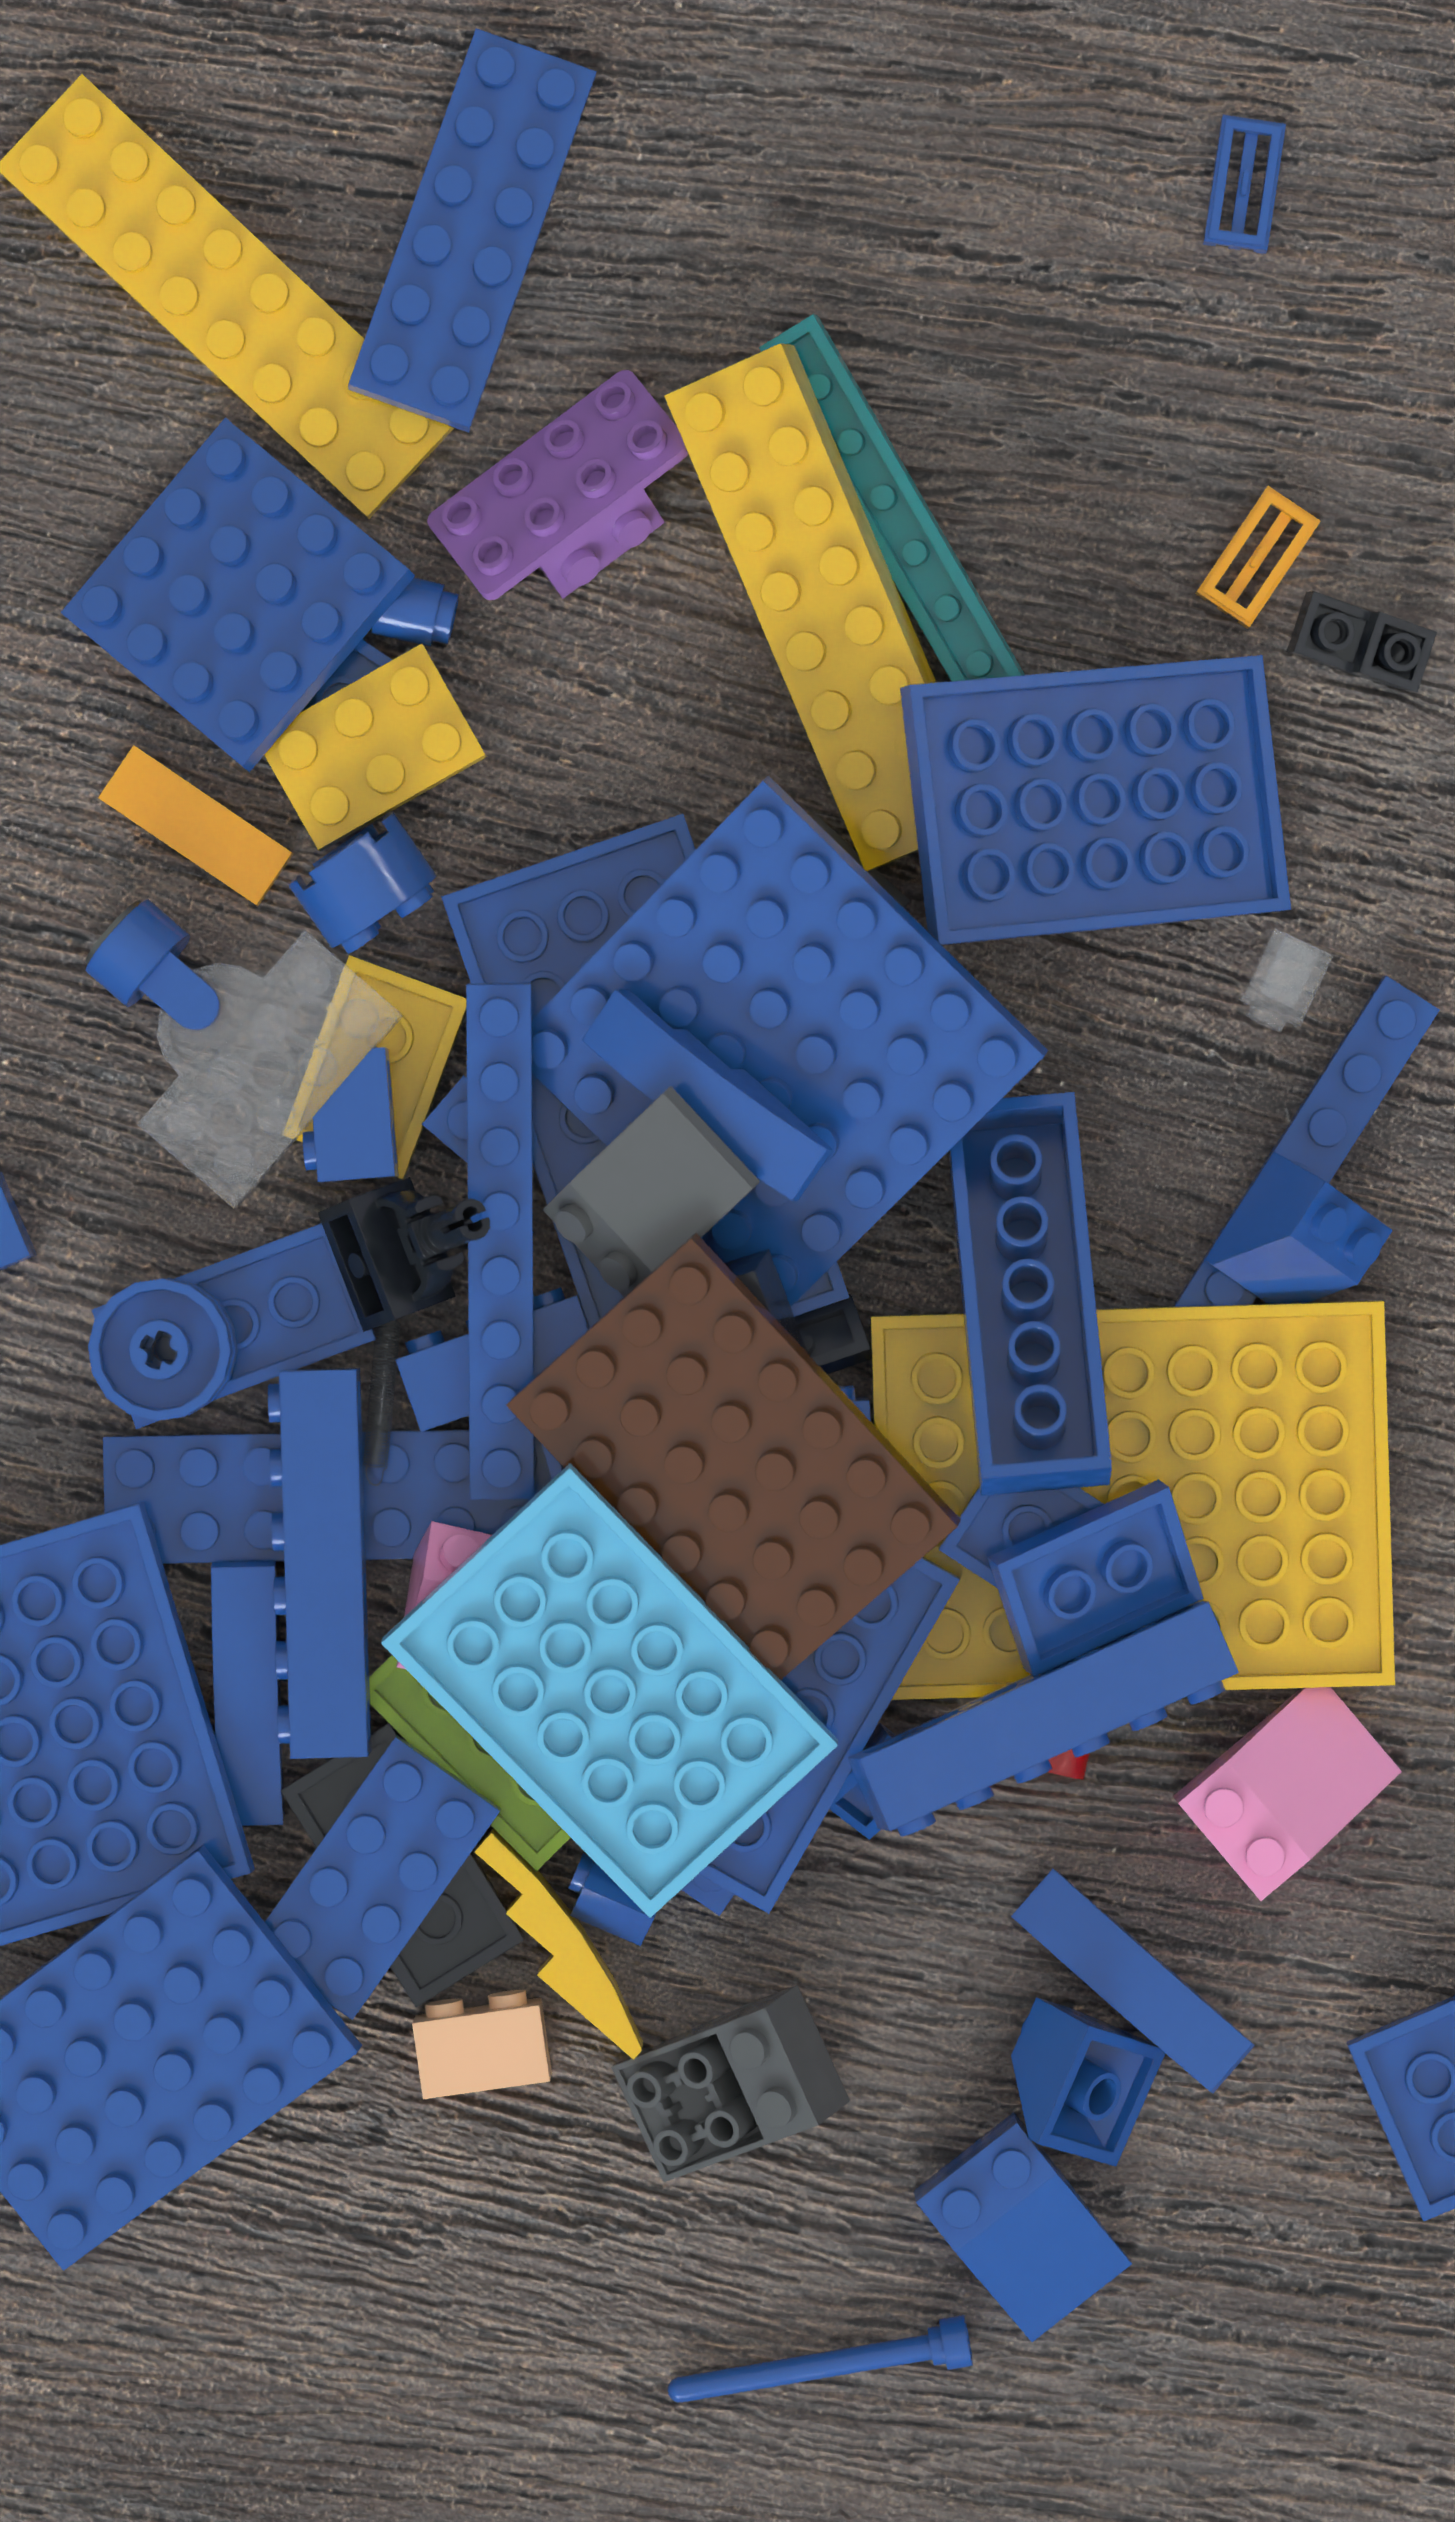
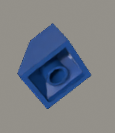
[1011,1997,1165,2167]

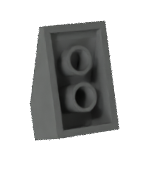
[542,1086,760,1297]

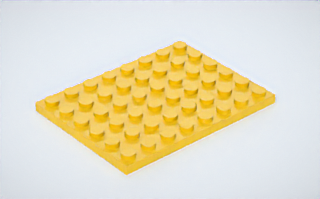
[871,1300,1395,1700]

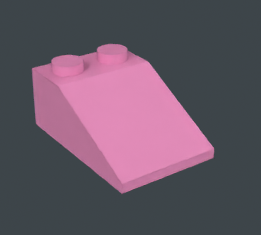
[1173,1687,1402,1901]

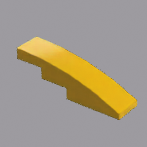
[474,1828,643,2060]

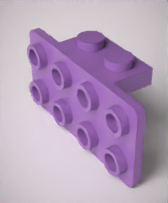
[427,370,688,600]

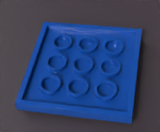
[60,418,415,772]

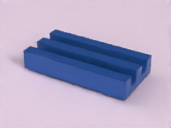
[1203,115,1286,254]

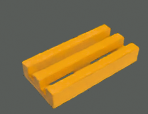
[1195,486,1321,629]

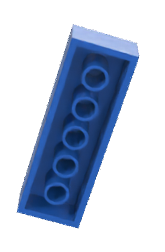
[948,1092,1112,1496]

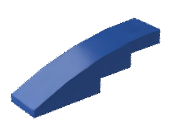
[581,989,833,1201]
[211,1561,285,1826]
[1011,1869,1255,2093]

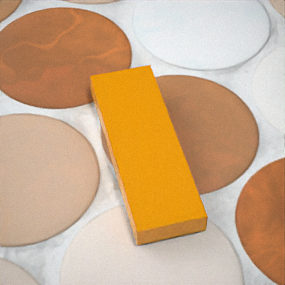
[98,745,293,906]

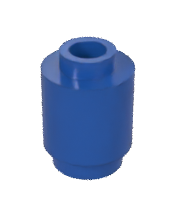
[371,577,459,647]

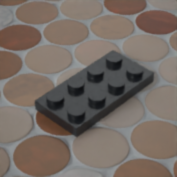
[281,1723,525,2007]

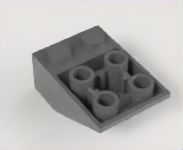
[611,1985,850,2182]

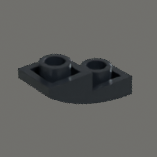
[1286,591,1437,693]

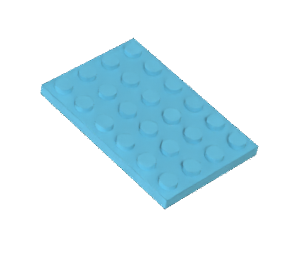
[381,1463,838,1918]

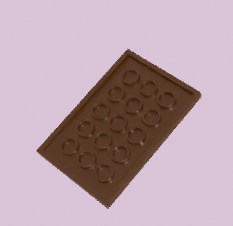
[506,1233,961,1680]

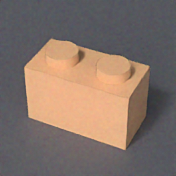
[412,1990,552,2099]

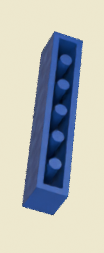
[268,1368,372,1759]
[847,1601,1239,1837]

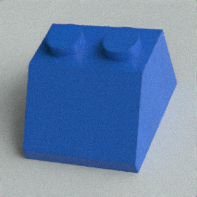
[1204,1152,1393,1304]

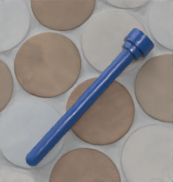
[668,2315,973,2403]

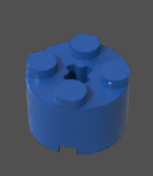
[287,812,437,954]

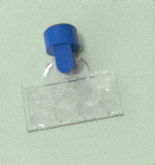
[85,899,404,1209]

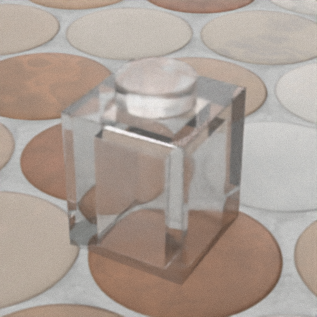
[1238,928,1334,1033]

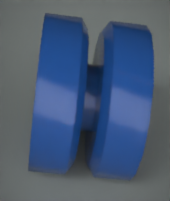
[88,1278,238,1421]

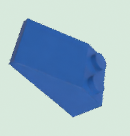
[914,2112,1132,2342]

